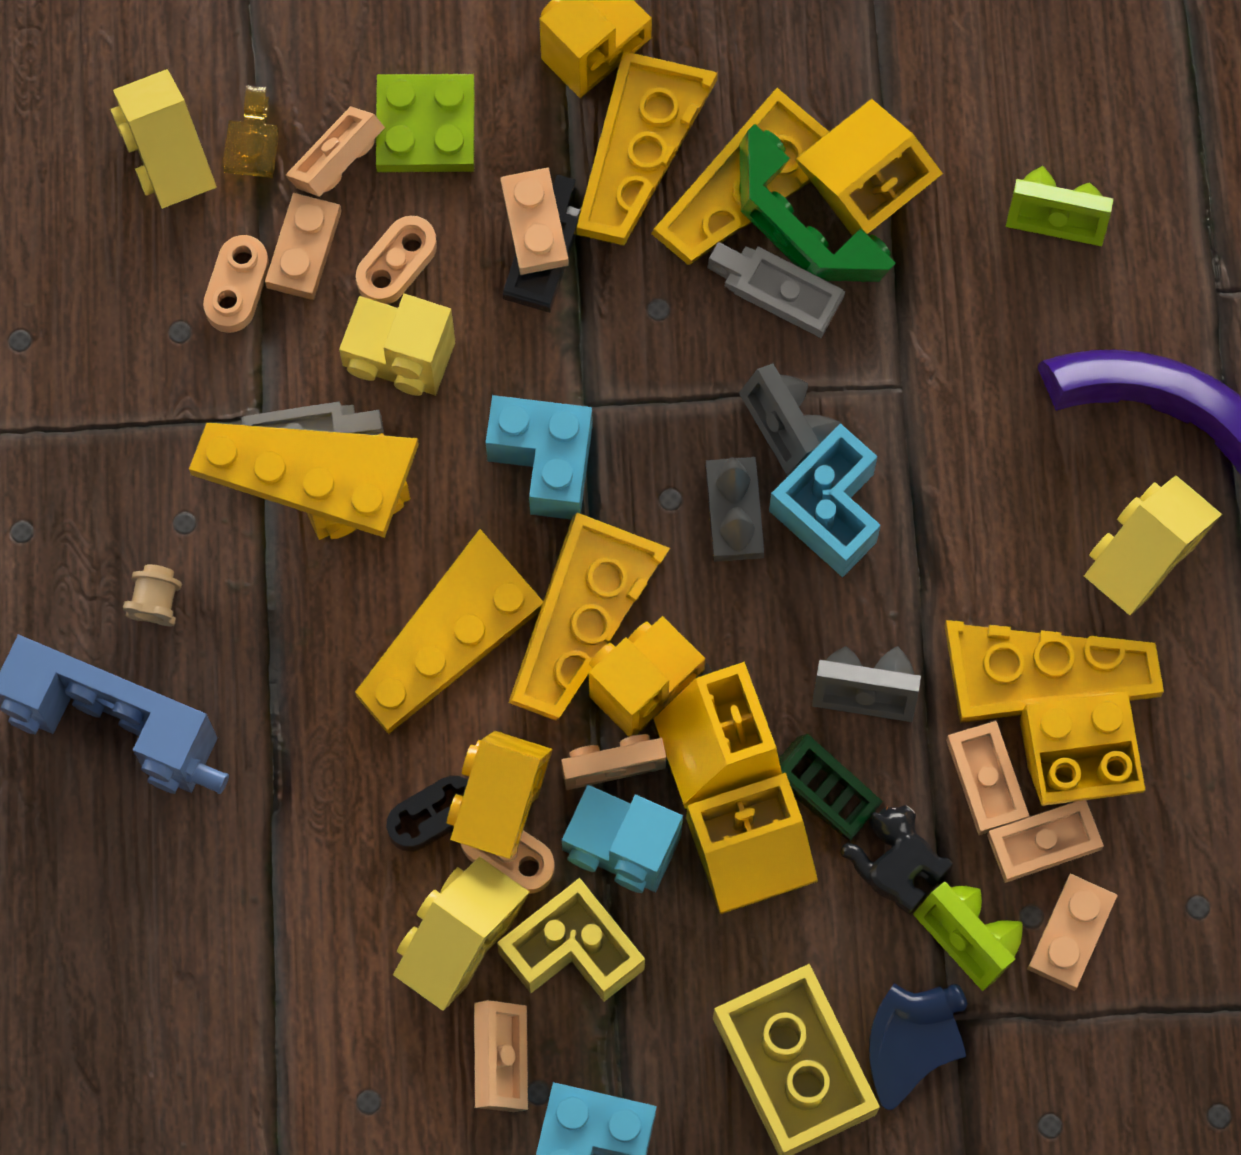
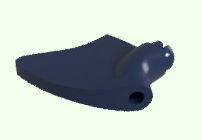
[869,983,968,1110]

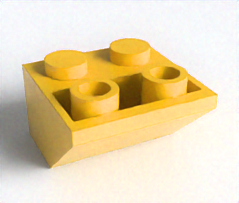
[795,99,943,236]
[653,662,782,809]
[1019,690,1145,806]
[686,773,818,914]

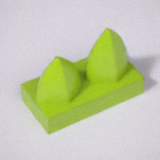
[1006,166,1113,247]
[913,882,1023,991]

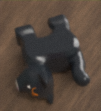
[840,805,953,914]

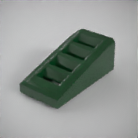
[779,734,883,841]

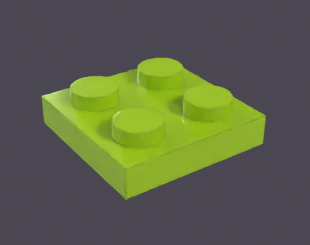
[376,74,475,172]

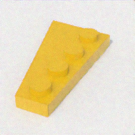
[576,51,718,245]
[651,88,829,265]
[189,423,419,538]
[508,513,670,721]
[355,529,543,734]
[944,620,1164,723]

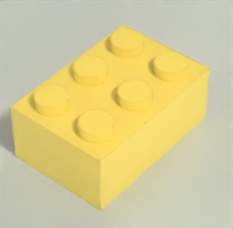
[713,964,880,1155]

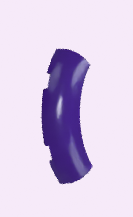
[1038,350,1241,475]

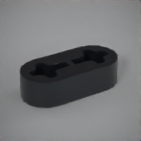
[386,775,468,852]

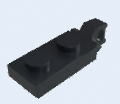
[503,174,581,313]

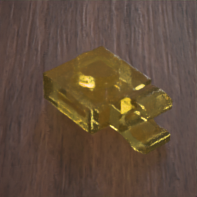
[222,86,279,178]

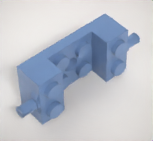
[0,634,229,794]

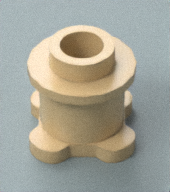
[123,564,182,626]

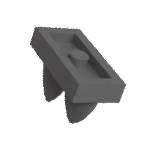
[739,363,840,476]
[705,457,764,562]
[812,646,921,722]

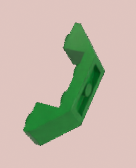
[739,124,896,282]

